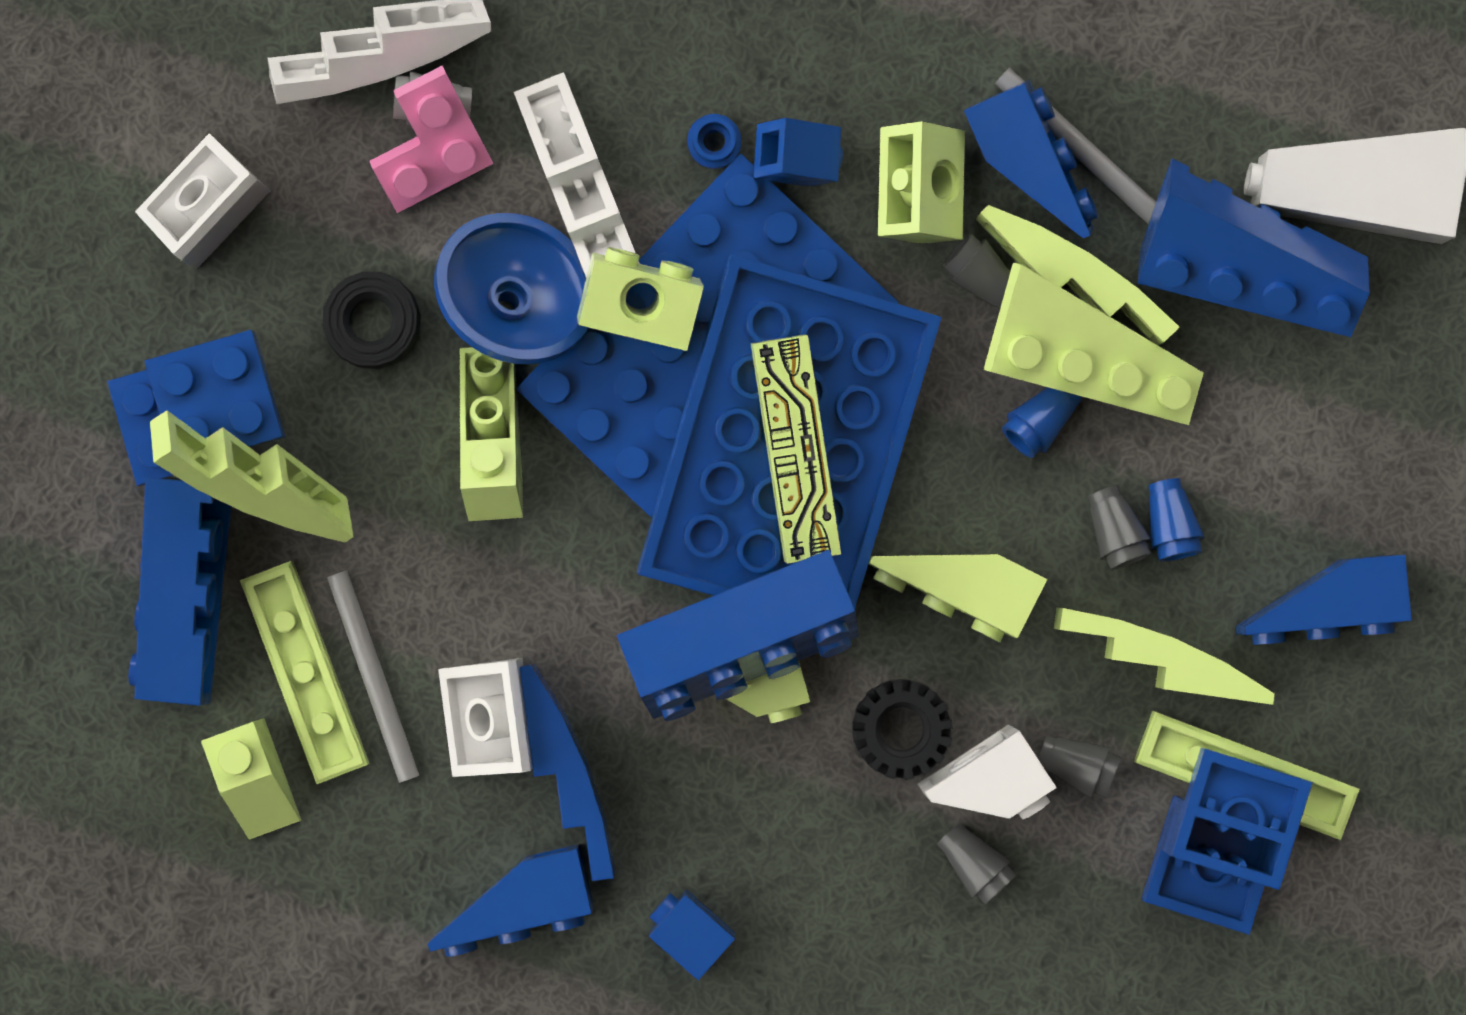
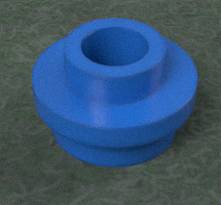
[687,114,741,169]

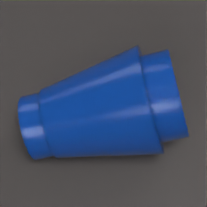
[1002,387,1082,458]
[1148,478,1205,562]

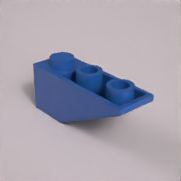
[964,79,1098,238]
[1236,555,1412,645]
[428,844,594,957]

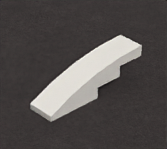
[268,0,491,104]
[514,72,640,277]

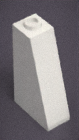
[1244,128,1466,244]

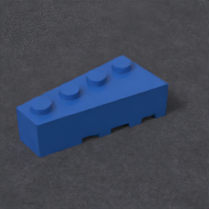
[1137,158,1370,337]
[129,477,232,706]

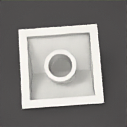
[135,133,270,269]
[438,658,533,777]

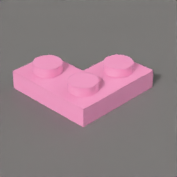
[370,66,494,213]

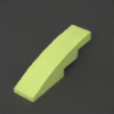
[976,205,1180,345]
[150,410,353,542]
[1054,607,1275,705]

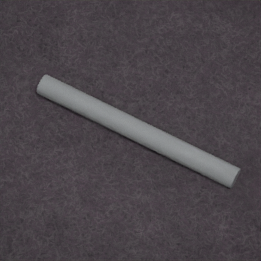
[995,67,1156,224]
[327,570,420,783]

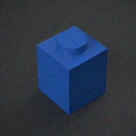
[754,118,843,186]
[649,889,735,981]

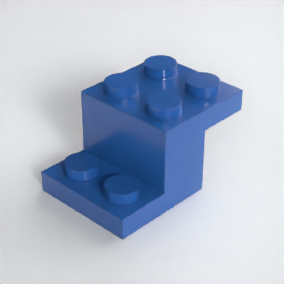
[107,330,286,486]
[1141,747,1313,935]

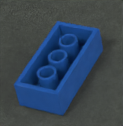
[616,550,859,721]

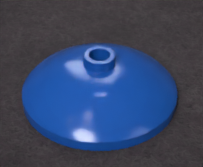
[434,213,589,364]

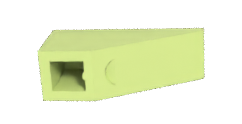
[460,347,523,521]
[868,554,1047,643]

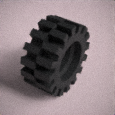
[852,679,953,780]

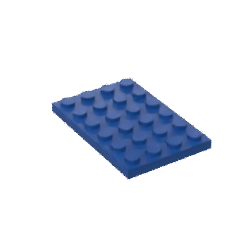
[516,153,898,518]
[636,254,942,609]

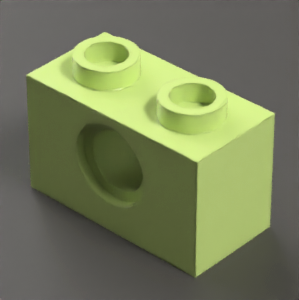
[878,121,965,243]
[577,247,704,351]

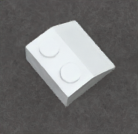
[918,725,1057,819]

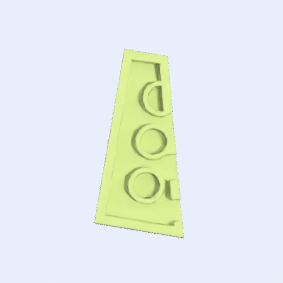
[984,263,1204,425]

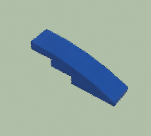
[520,664,616,881]

